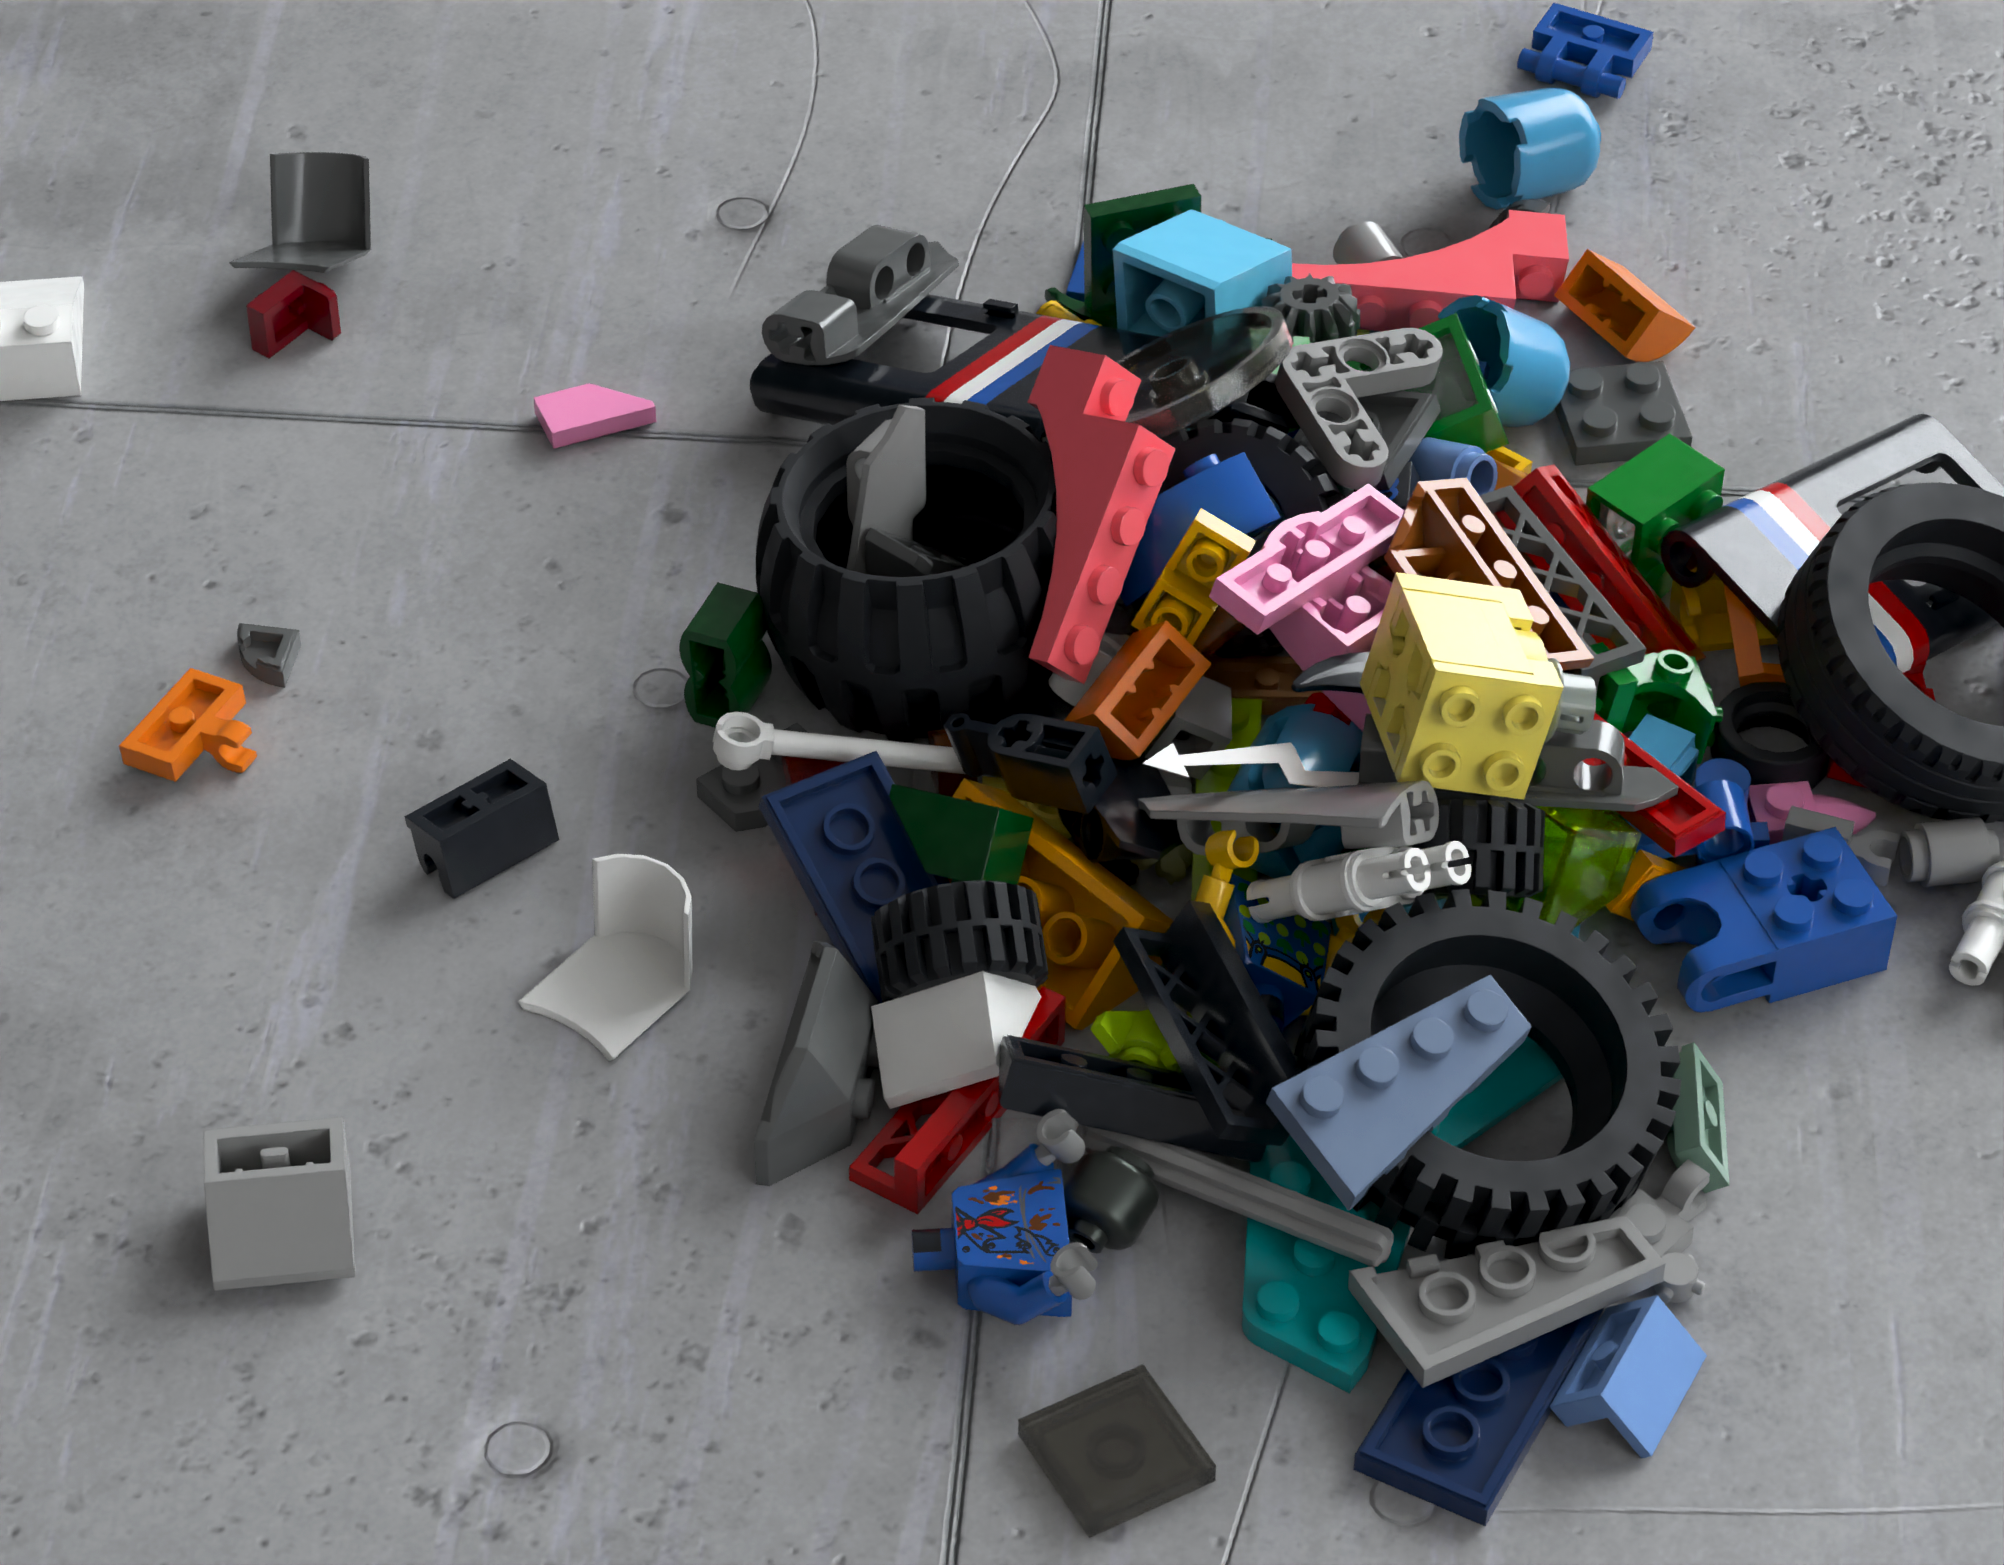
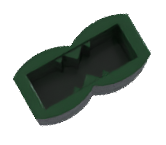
[679,582,772,728]

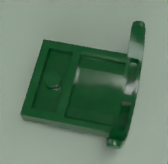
[1045,184,1201,329]

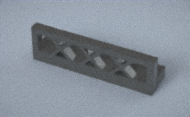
[1479,485,1646,693]

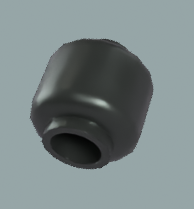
[1063,1146,1159,1254]

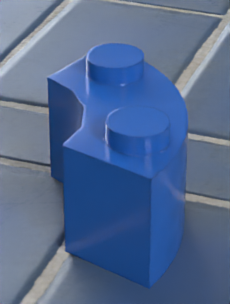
[1120,452,1281,607]

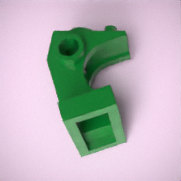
[1589,642,1723,764]

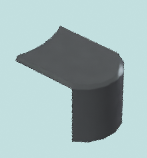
[229,152,371,273]

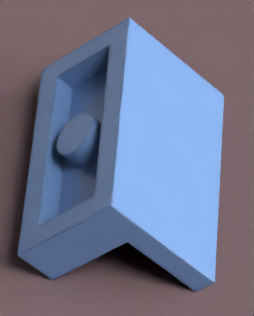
[1550,1295,1707,1458]

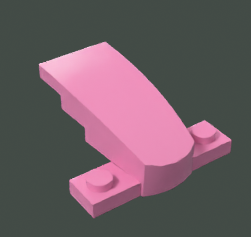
[1209,484,1404,731]

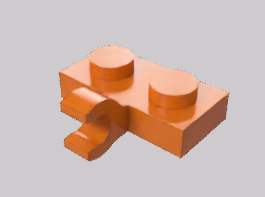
[119,668,257,782]

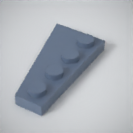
[1266,975,1532,1211]

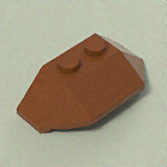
[1384,478,1594,670]

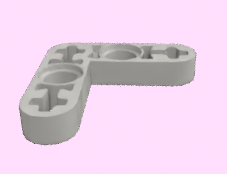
[1275,328,1443,490]

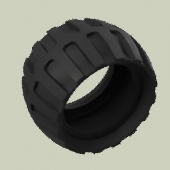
[756,398,1057,743]

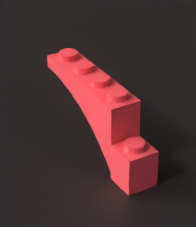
[1292,210,1569,331]
[1027,345,1175,684]

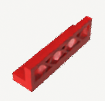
[1495,464,1706,663]
[849,986,1066,1215]

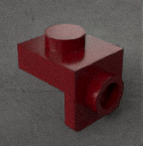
[246,270,341,359]

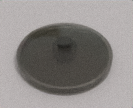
[1116,306,1294,439]

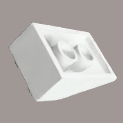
[0,276,84,401]

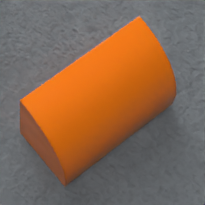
[1554,249,1696,362]
[1064,620,1211,760]

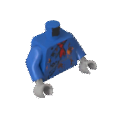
[911,1109,1098,1325]

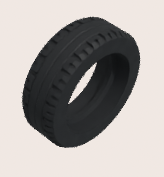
[1777,482,2004,823]

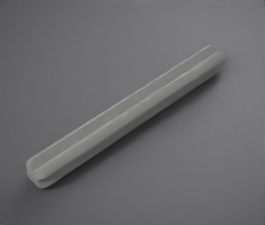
[1084,1127,1394,1267]

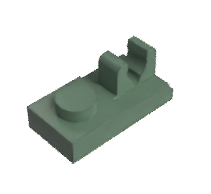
[1667,1042,1730,1194]

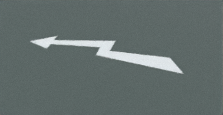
[1142,742,1359,787]

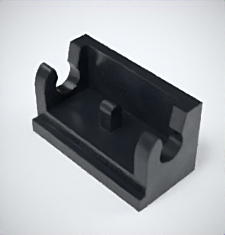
[404,758,559,899]

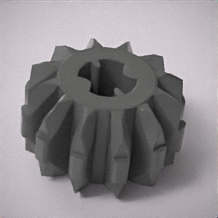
[1259,273,1360,343]

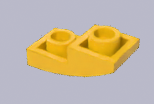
[1130,508,1256,645]

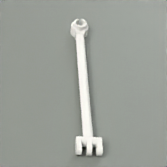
[712,711,1193,795]

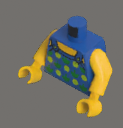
[1195,830,1386,1033]

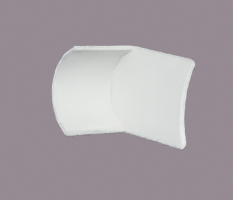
[518,854,693,1061]

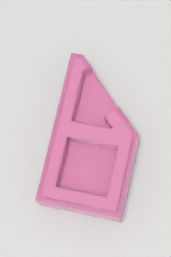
[533,383,656,449]

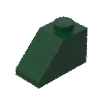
[889,784,1034,885]

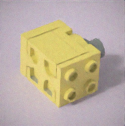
[1360,572,1596,800]

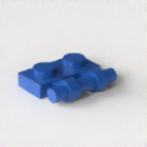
[1517,3,1654,99]

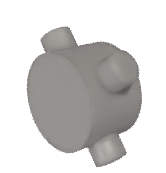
[1653,1252,1706,1303]

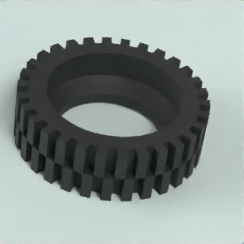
[1294,889,1681,1259]

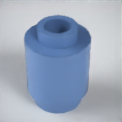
[1408,437,1498,495]

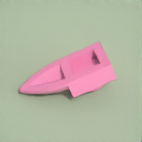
[1747,781,1876,845]

